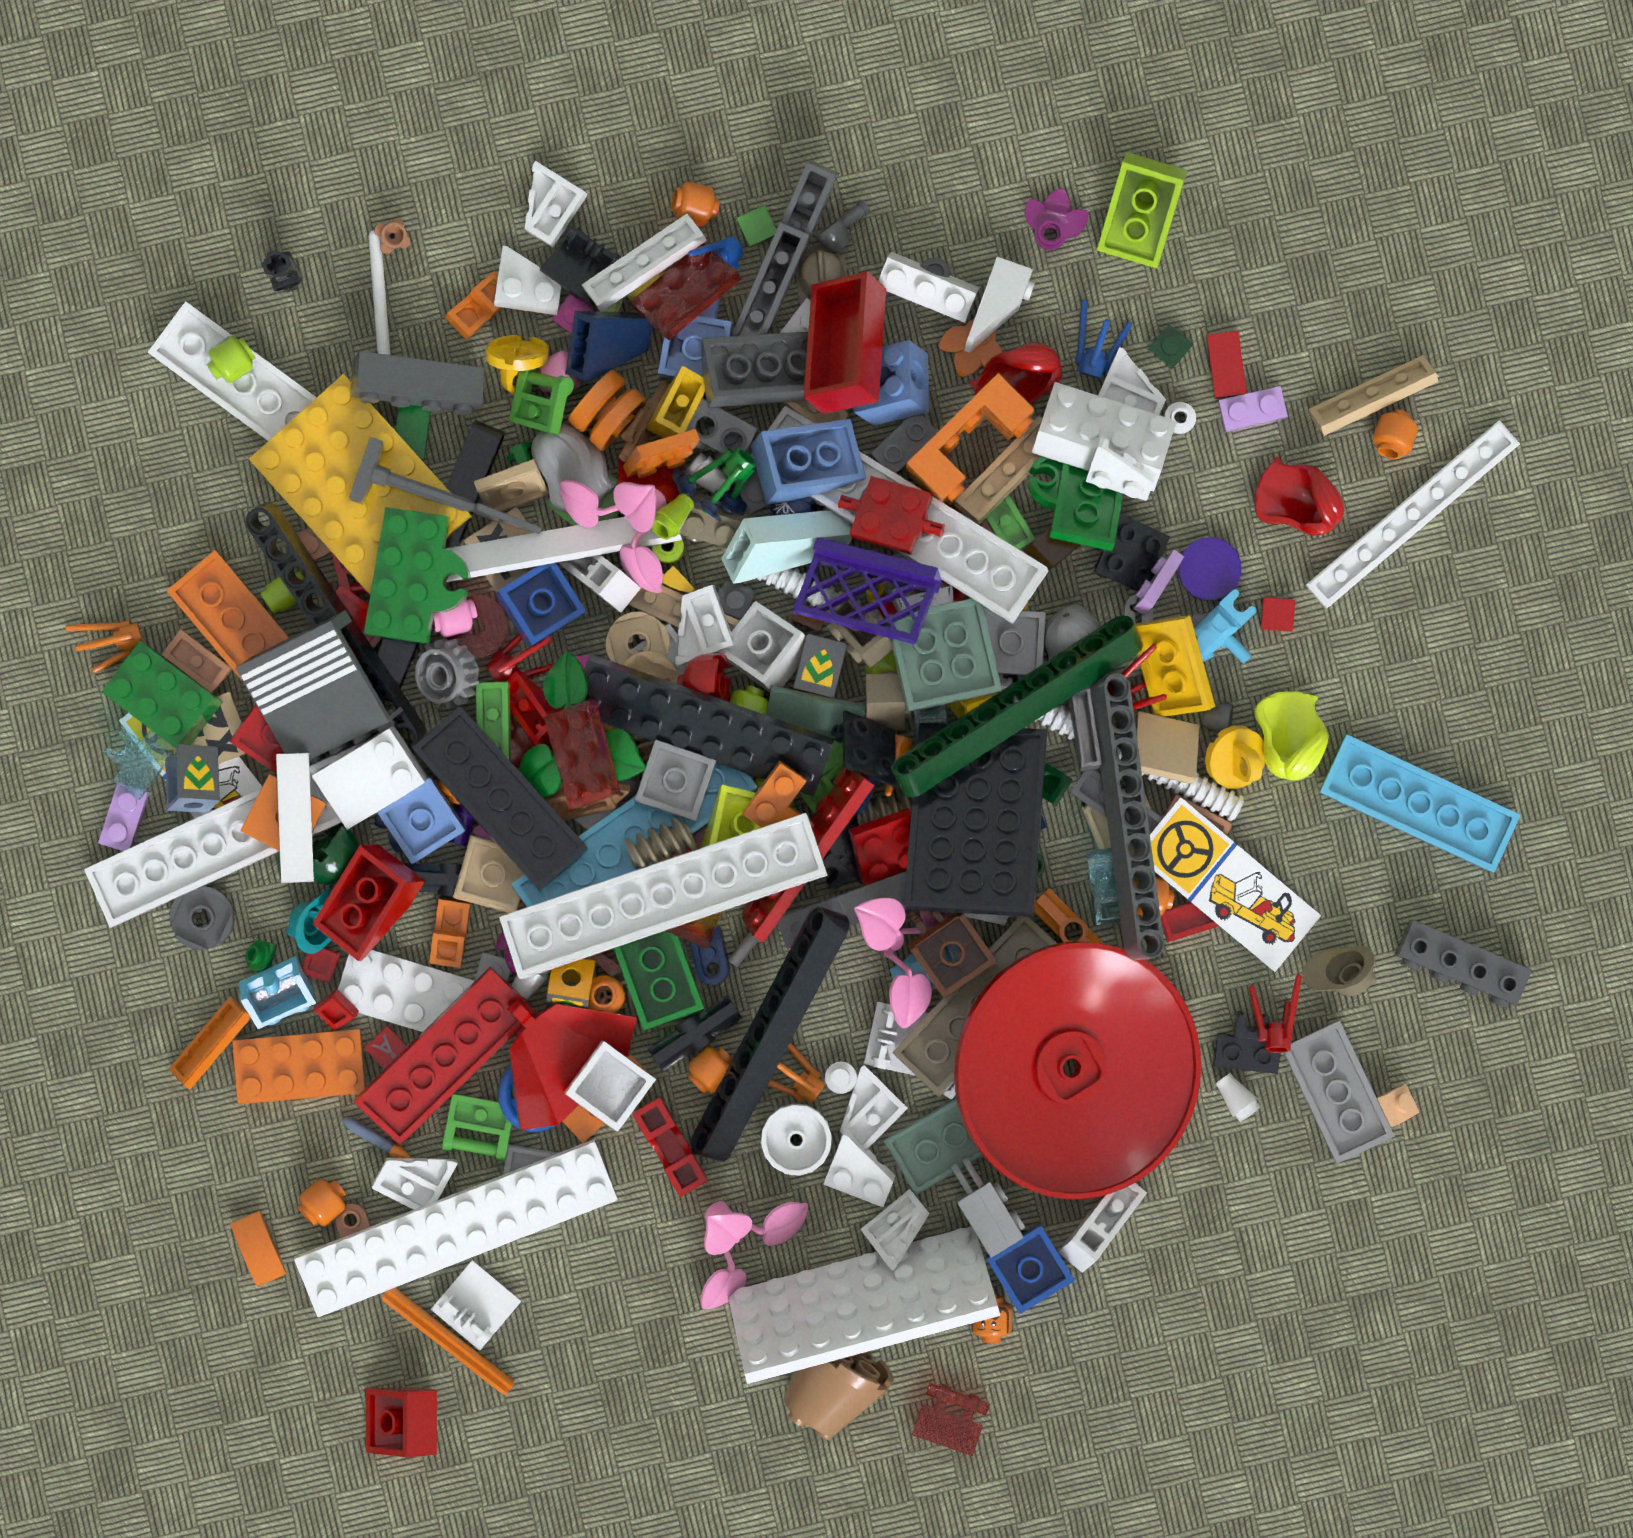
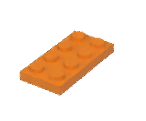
[166,550,290,683]
[232,1029,366,1104]

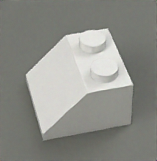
[718,601,806,692]

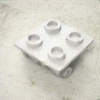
[864,1002,929,1076]
[431,1260,521,1351]

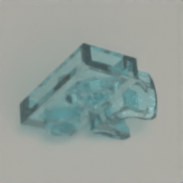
[103,728,176,800]

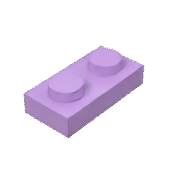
[1218,386,1288,432]
[1134,550,1184,615]
[98,783,150,851]

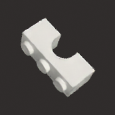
[878,252,980,323]

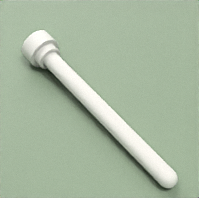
[368,230,390,355]

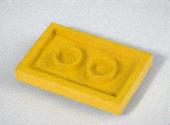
[1135,615,1215,717]

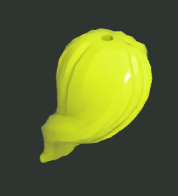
[1254,691,1329,781]

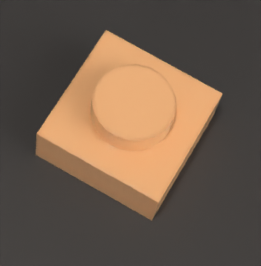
[1377,1084,1420,1127]

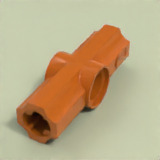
[1034,888,1104,944]

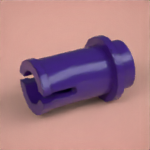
[449,804,474,846]

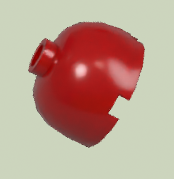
[677,653,731,702]

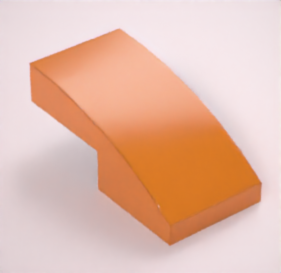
[445,271,503,341]
[429,896,471,968]
[230,1211,287,1287]

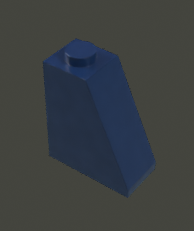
[565,311,653,381]

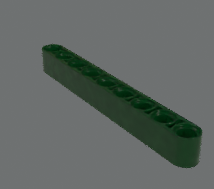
[891,615,1143,797]

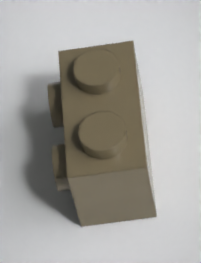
[680,493,751,551]
[826,592,893,668]
[866,671,911,731]

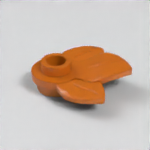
[939,318,1002,377]

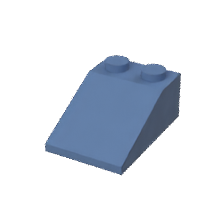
[750,419,866,505]

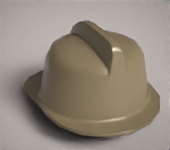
[796,245,847,306]
[1302,946,1376,996]

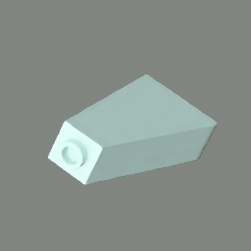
[721,510,852,584]

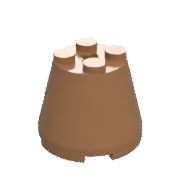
[783,1352,894,1440]

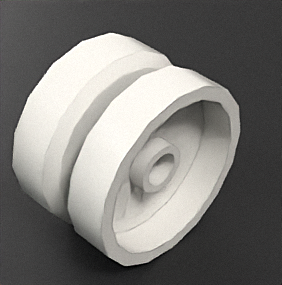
[761,1103,832,1176]

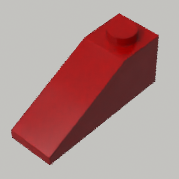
[506,670,585,764]

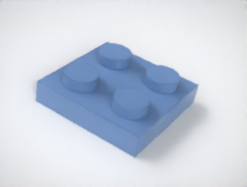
[377,776,466,864]

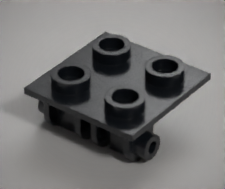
[540,226,621,307]
[1094,513,1170,592]
[831,710,896,787]

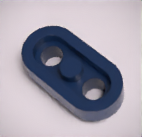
[689,921,730,985]

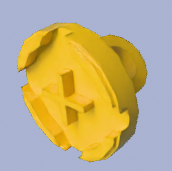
[485,335,549,395]
[1205,725,1265,789]

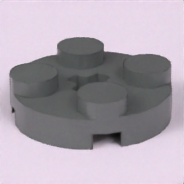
[169,886,235,950]

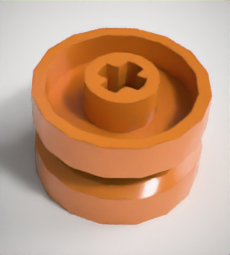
[568,369,647,451]

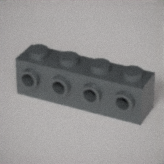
[350,351,485,416]
[1395,920,1532,1009]

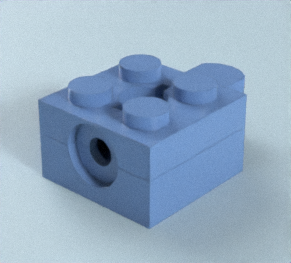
[658,287,733,380]
[848,340,929,426]

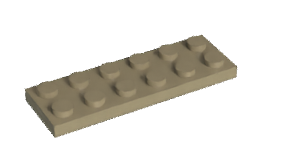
[892,916,1057,1098]

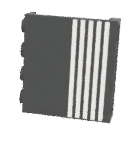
[235,610,403,766]

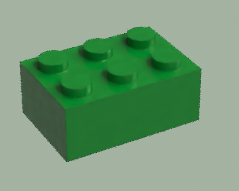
[101,641,223,748]
[614,927,705,1030]

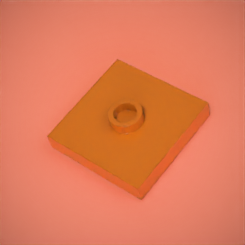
[240,774,328,852]

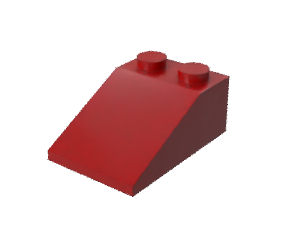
[312,844,425,961]

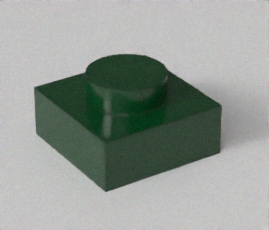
[1148,324,1193,370]

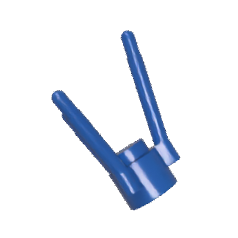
[676,236,743,299]
[1074,300,1132,379]

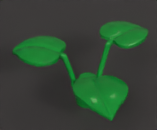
[519,652,646,798]

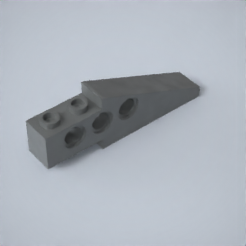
[731,160,840,336]
[778,872,906,949]

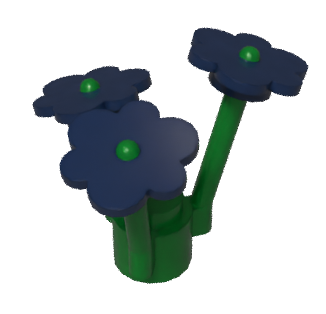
[672,448,756,522]

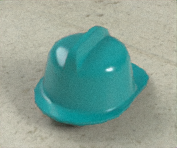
[285,888,333,954]

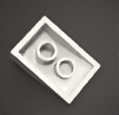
[312,725,428,829]

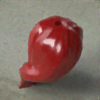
[969,342,1062,406]
[1254,457,1344,536]

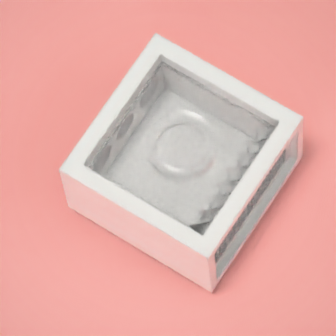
[564,1041,656,1132]

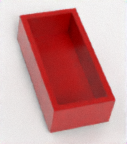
[803,271,886,414]

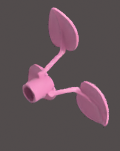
[559,480,667,593]
[854,898,952,1028]
[700,1201,808,1310]

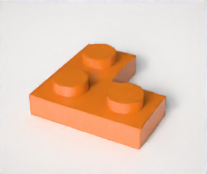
[742,760,814,828]

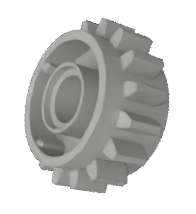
[415,638,479,709]

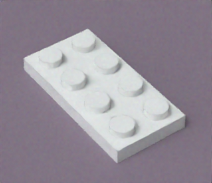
[338,950,474,1032]

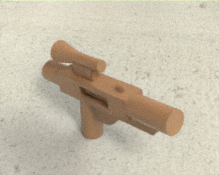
[619,381,670,462]

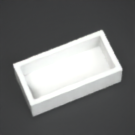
[1032,382,1176,492]

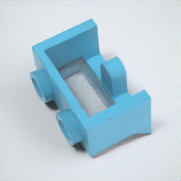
[239,956,316,1029]

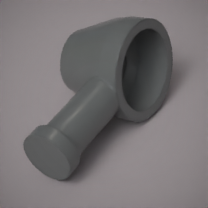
[815,200,870,254]
[1204,703,1233,739]

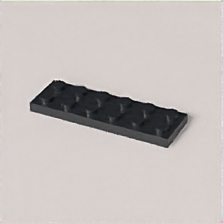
[412,706,588,892]

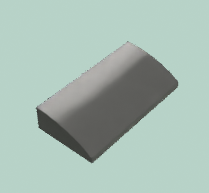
[701,331,808,408]

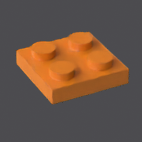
[623,429,700,478]

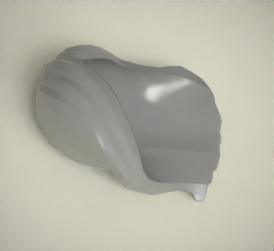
[531,423,617,512]
[1044,605,1109,691]

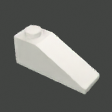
[964,257,1035,353]
[557,555,641,613]
[1058,1183,1147,1273]

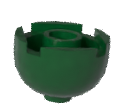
[312,822,360,885]

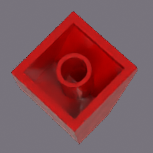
[366,1387,438,1458]

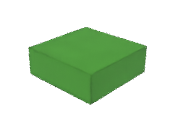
[736,205,777,248]

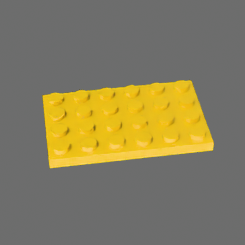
[249,374,472,595]

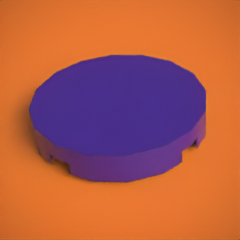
[1178,537,1242,601]

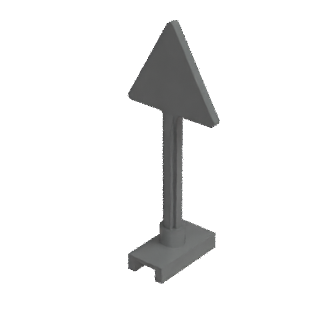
[349,437,541,534]

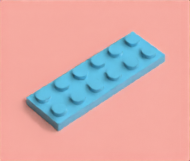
[1319,734,1521,873]

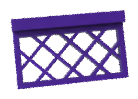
[793,537,942,645]

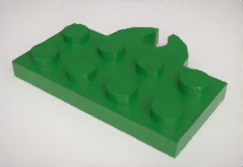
[1027,456,1123,551]
[364,507,471,644]

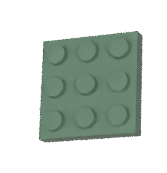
[885,599,1002,712]

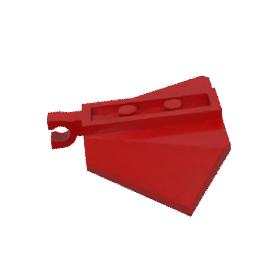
[507,1001,637,1130]

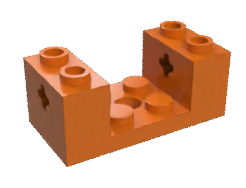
[905,373,1035,506]

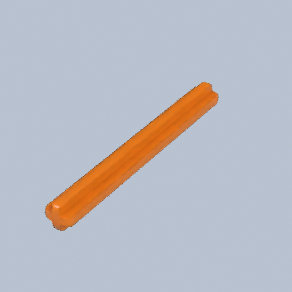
[382,1288,515,1395]

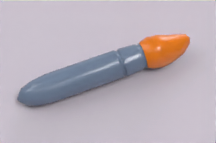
[343,1117,411,1158]

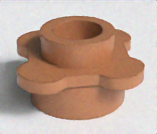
[374,218,410,254]

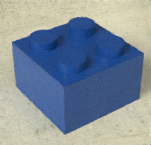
[495,563,586,648]
[985,1223,1075,1314]

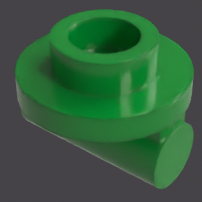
[245,940,277,973]

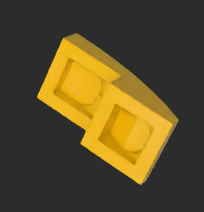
[662,566,696,594]

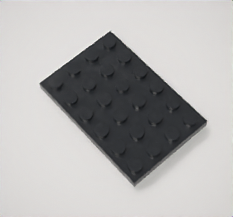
[904,723,1047,917]

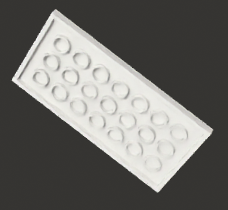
[728,1226,1000,1384]

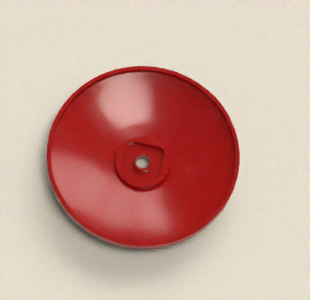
[954,941,1201,1199]

